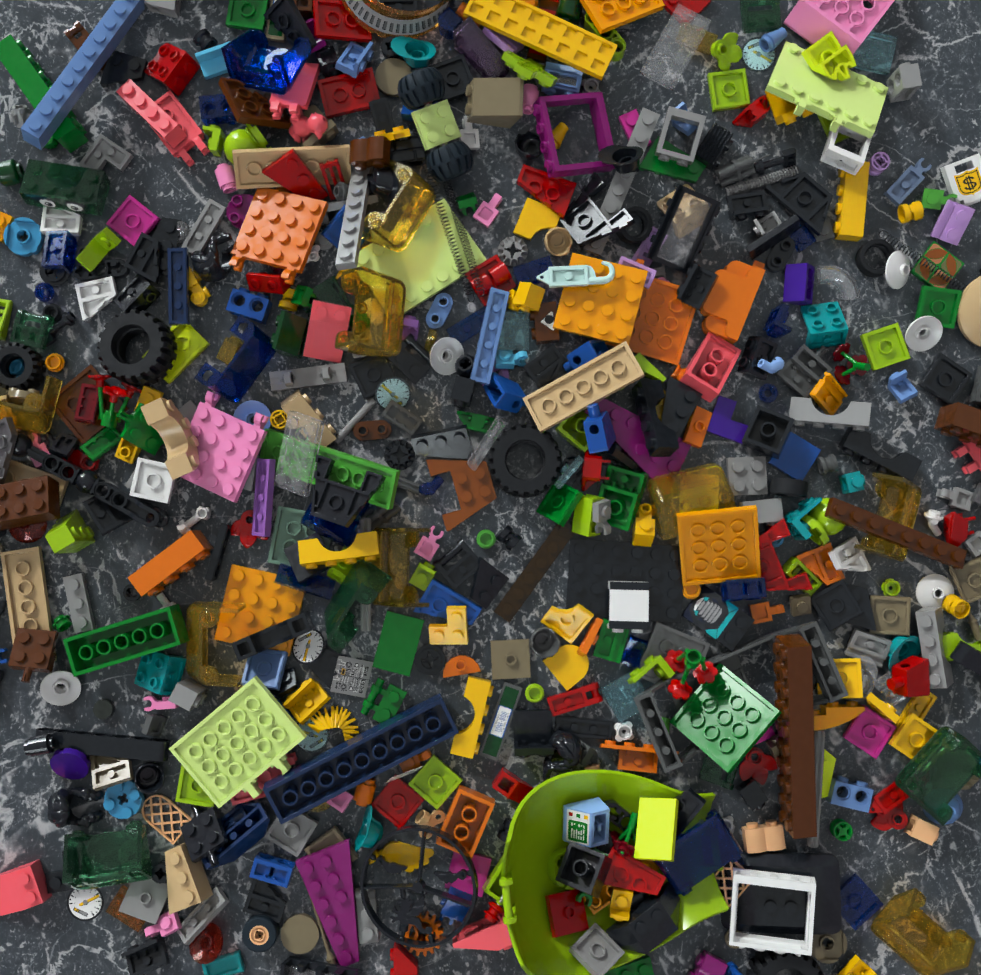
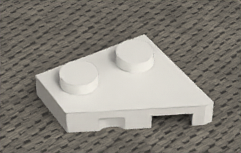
[75,276,118,321]

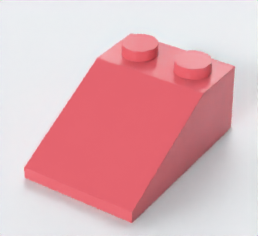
[303,299,352,363]
[680,332,742,403]
[0,859,52,916]
[452,914,513,951]

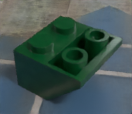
[271,310,309,359]

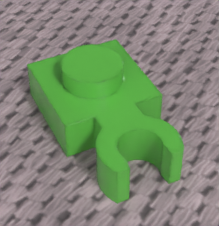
[921,188,958,210]

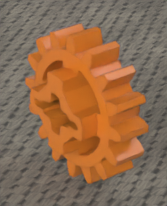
[404,911,444,957]

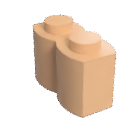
[741,819,786,854]

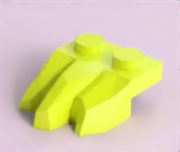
[801,31,857,81]

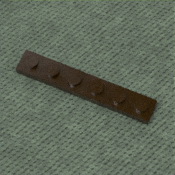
[494,522,574,623]

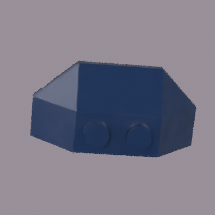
[202,802,270,870]

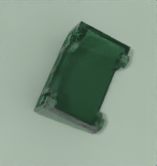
[324,560,392,654]
[895,726,981,826]
[62,821,152,890]

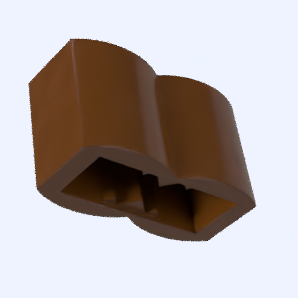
[349,136,391,171]

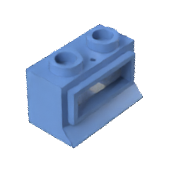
[541,61,583,96]

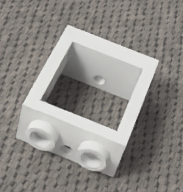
[820,125,872,175]

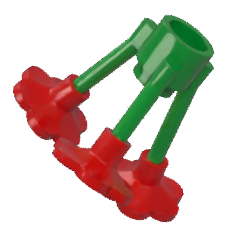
[88,375,142,428]
[664,648,718,700]

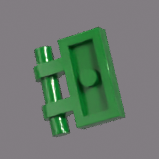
[360,677,407,723]

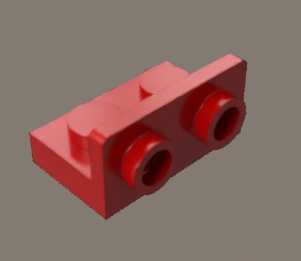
[246,272,291,294]

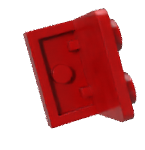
[145,43,200,96]

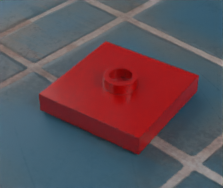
[371,773,425,828]
[545,889,589,938]

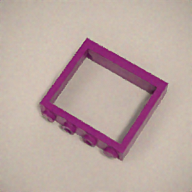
[533,92,615,178]

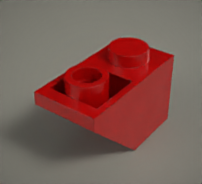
[492,767,534,803]
[390,942,419,975]

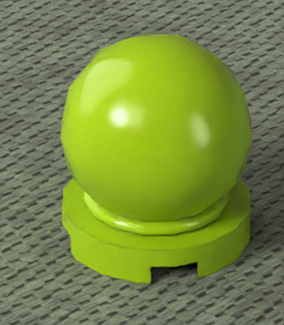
[224,124,272,165]
[800,498,845,546]

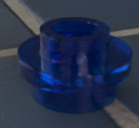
[34,283,54,302]
[758,384,778,403]

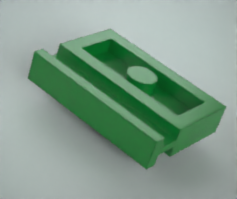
[592,618,630,664]

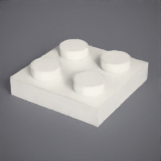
[129,457,175,504]

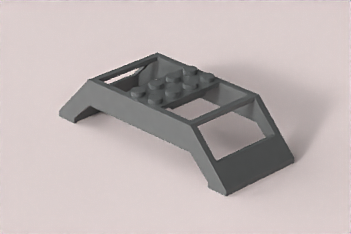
[633,621,848,773]

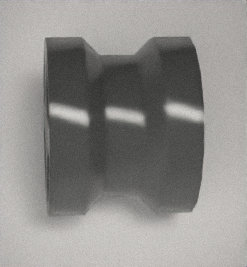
[816,453,838,475]

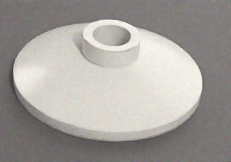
[885,250,910,289]
[905,316,943,352]
[430,337,464,375]
[916,574,954,611]
[40,671,81,706]

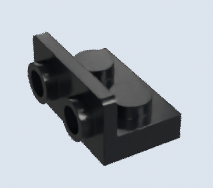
[112,274,161,312]
[737,336,778,380]

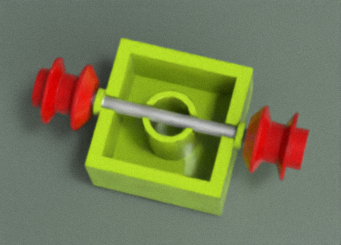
[482,854,504,923]

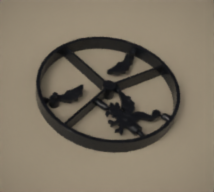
[360,825,478,948]

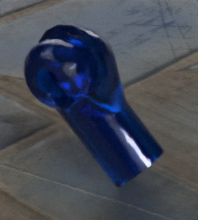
[418,475,444,495]

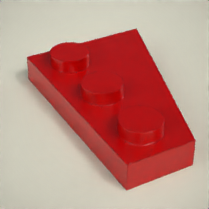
[604,846,666,896]

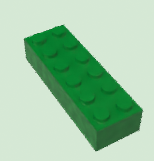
[0,34,89,153]
[63,604,190,677]

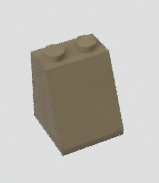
[465,77,524,129]

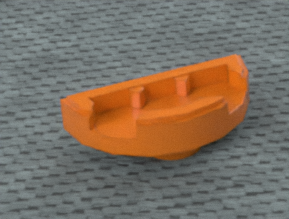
[443,655,481,678]

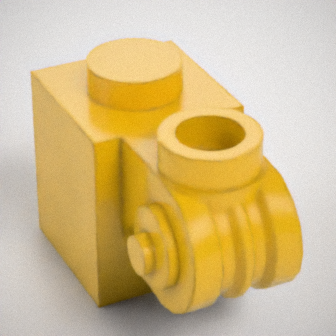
[189,267,211,307]
[507,282,546,313]
[632,503,655,547]

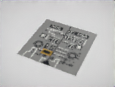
[330,656,373,698]

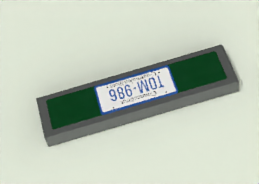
[479,681,523,761]

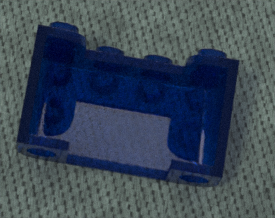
[194,315,276,403]

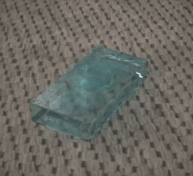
[553,455,584,489]

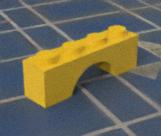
[298,531,381,569]
[450,675,494,759]

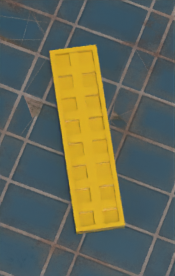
[463,0,618,81]

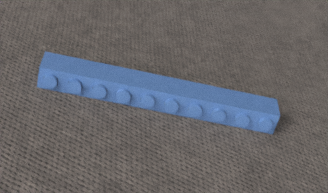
[21,0,144,150]

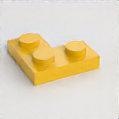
[428,606,469,645]

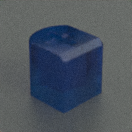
[438,7,463,39]

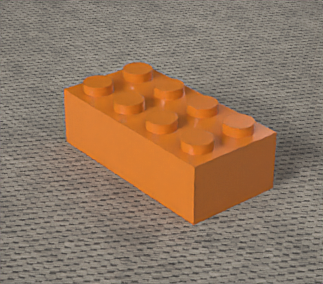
[128,530,214,597]

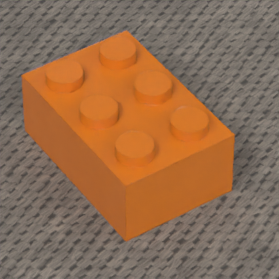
[435,784,495,859]

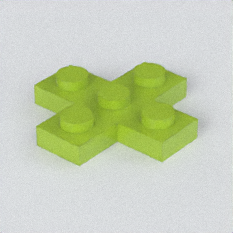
[501,50,558,88]

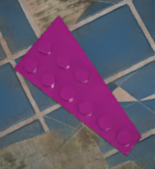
[584,398,691,495]
[295,838,360,966]

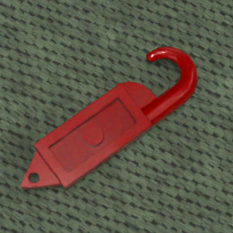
[869,763,930,815]

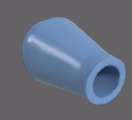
[759,27,787,52]

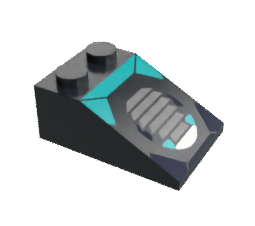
[681,584,755,651]

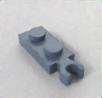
[884,158,932,206]

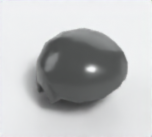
[529,627,560,658]

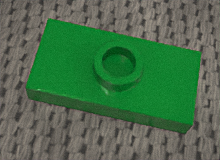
[80,427,121,463]

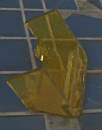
[362,160,436,252]
[0,375,63,435]
[854,472,922,562]
[371,528,431,608]
[186,601,246,687]

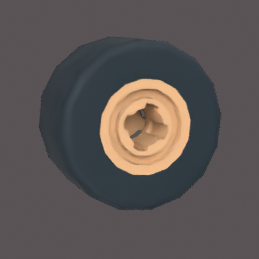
[242,915,280,952]

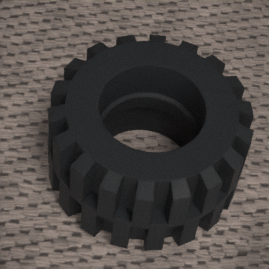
[0,342,46,391]

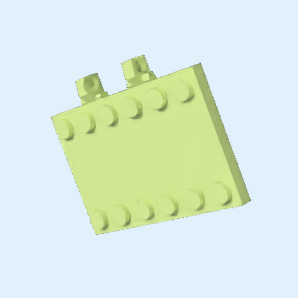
[765,41,889,139]
[355,198,487,322]
[169,675,307,808]

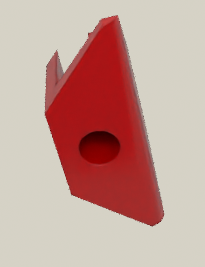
[732,95,770,128]
[581,450,611,491]
[943,511,976,547]

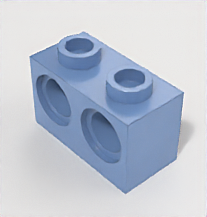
[825,775,874,813]

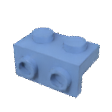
[335,41,374,78]

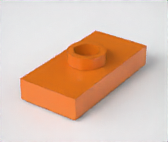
[682,405,712,448]
[577,617,604,657]

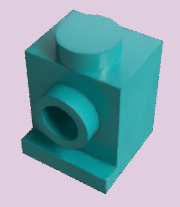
[838,471,865,494]

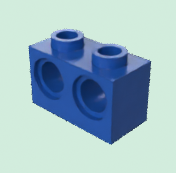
[226,287,273,325]
[249,852,296,888]

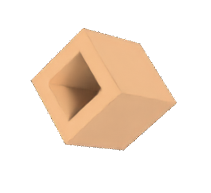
[904,814,940,846]

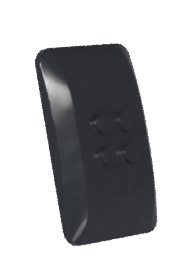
[719,851,842,934]

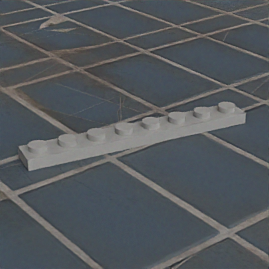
[583,108,660,257]
[335,166,373,271]

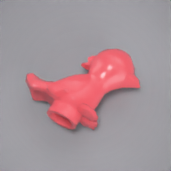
[289,111,328,143]

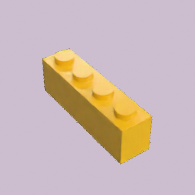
[833,161,870,242]

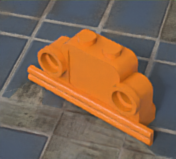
[700,260,766,345]

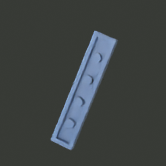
[470,287,510,385]

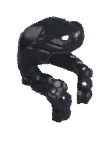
[191,233,235,283]
[542,730,582,781]
[47,787,104,828]

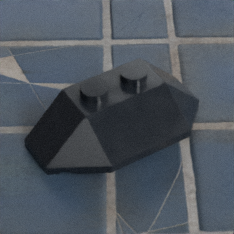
[605,882,680,954]

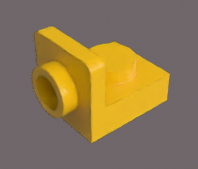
[609,887,633,922]

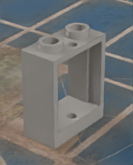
[655,106,706,167]

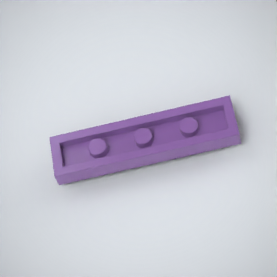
[252,458,276,537]

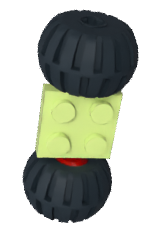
[398,67,473,182]

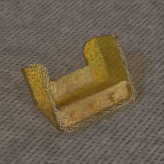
[335,266,406,357]
[647,463,736,540]
[871,888,975,975]

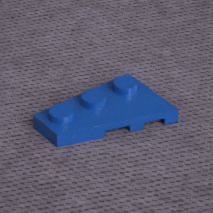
[413,578,482,625]

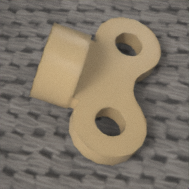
[415,809,445,839]

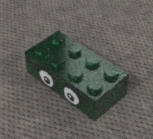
[19,159,111,216]

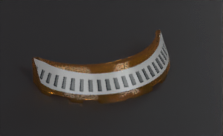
[342,0,450,39]

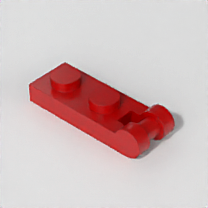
[546,682,603,717]

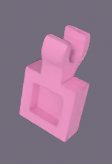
[473,193,502,228]
[143,695,179,711]
[144,911,182,937]

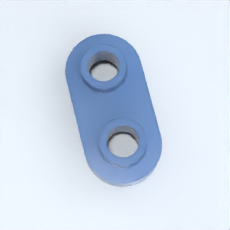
[426,293,453,330]

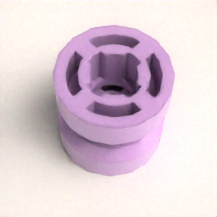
[867,152,890,176]

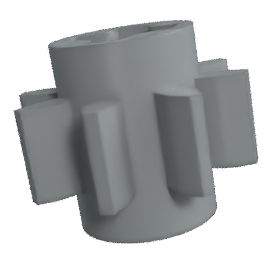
[8,105,33,128]

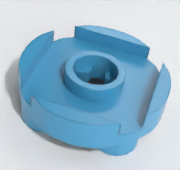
[3,217,44,257]
[103,780,145,819]

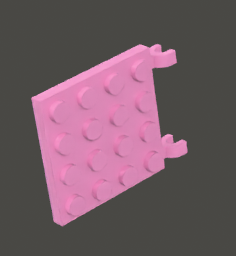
[181,390,269,503]

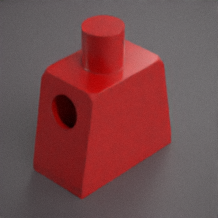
[887,655,930,697]

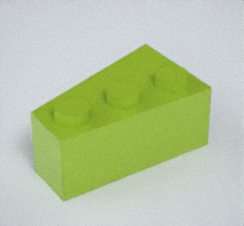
[45,509,95,553]

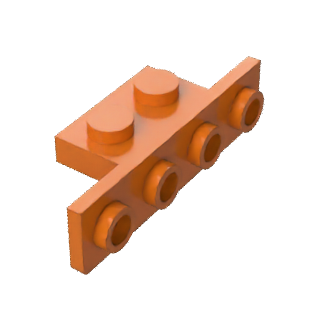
[599,740,679,774]

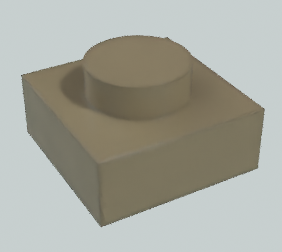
[789,593,812,617]

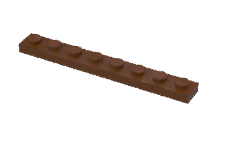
[825,497,967,569]

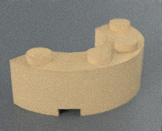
[140,398,200,480]

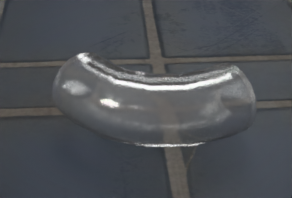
[816,265,861,301]

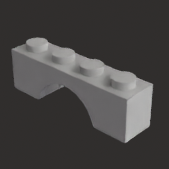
[789,397,872,431]
[915,607,954,689]

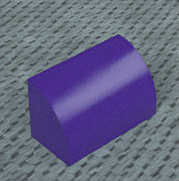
[783,263,815,305]

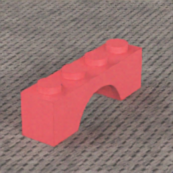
[116,78,187,149]

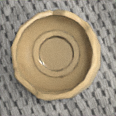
[544,227,573,257]

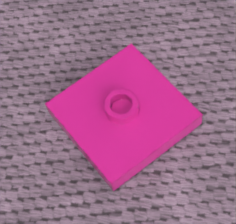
[106,195,161,246]
[842,705,897,759]
[444,851,492,897]

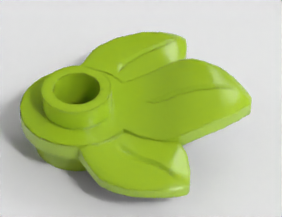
[711,32,742,71]

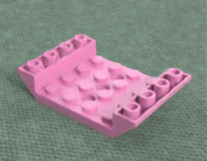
[783,0,895,54]

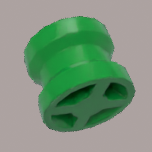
[829,818,853,841]

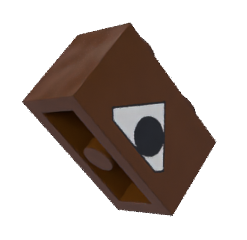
[529,301,560,345]

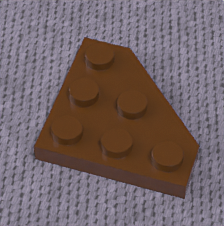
[218,77,292,129]

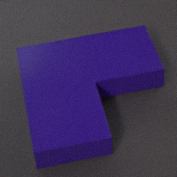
[707,395,748,444]

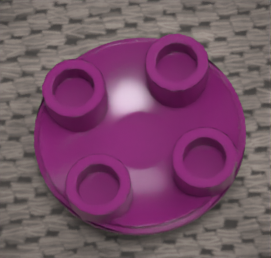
[226,194,254,229]

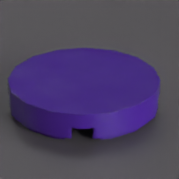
[50,748,91,780]

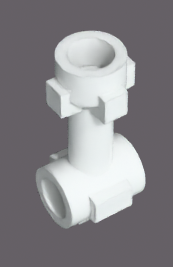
[176,506,211,535]

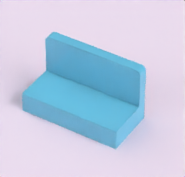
[195,41,241,80]

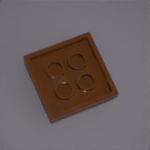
[47,364,129,445]

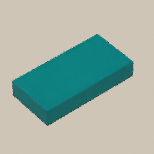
[201,950,245,975]

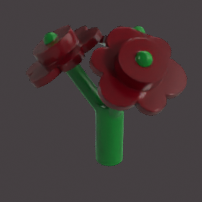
[833,343,871,385]
[610,812,638,856]

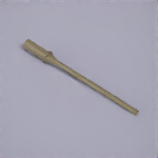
[949,566,981,641]
[308,893,337,965]

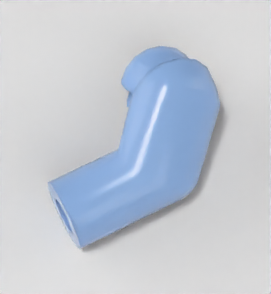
[757,357,785,374]

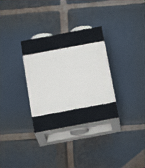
[607,581,649,633]

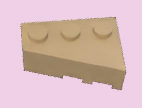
[281,389,336,447]
[165,842,213,915]

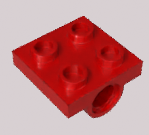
[465,254,517,307]

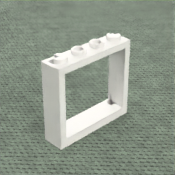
[729,867,816,957]

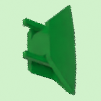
[457,411,502,434]

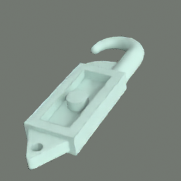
[536,261,615,288]

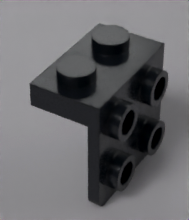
[513,709,554,758]

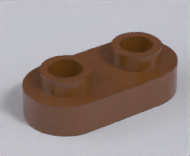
[353,420,392,441]

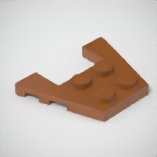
[426,459,497,531]

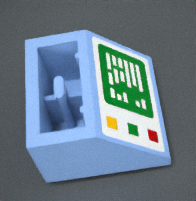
[562,797,610,848]

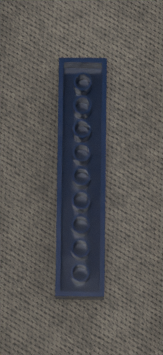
[263,693,459,824]

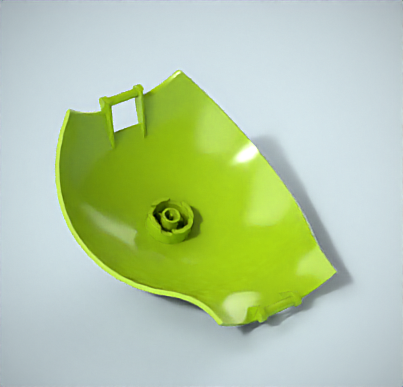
[499,769,729,975]

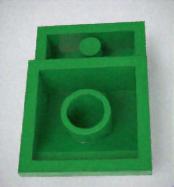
[599,464,649,532]

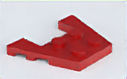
[746,518,813,592]

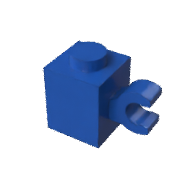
[439,886,472,925]

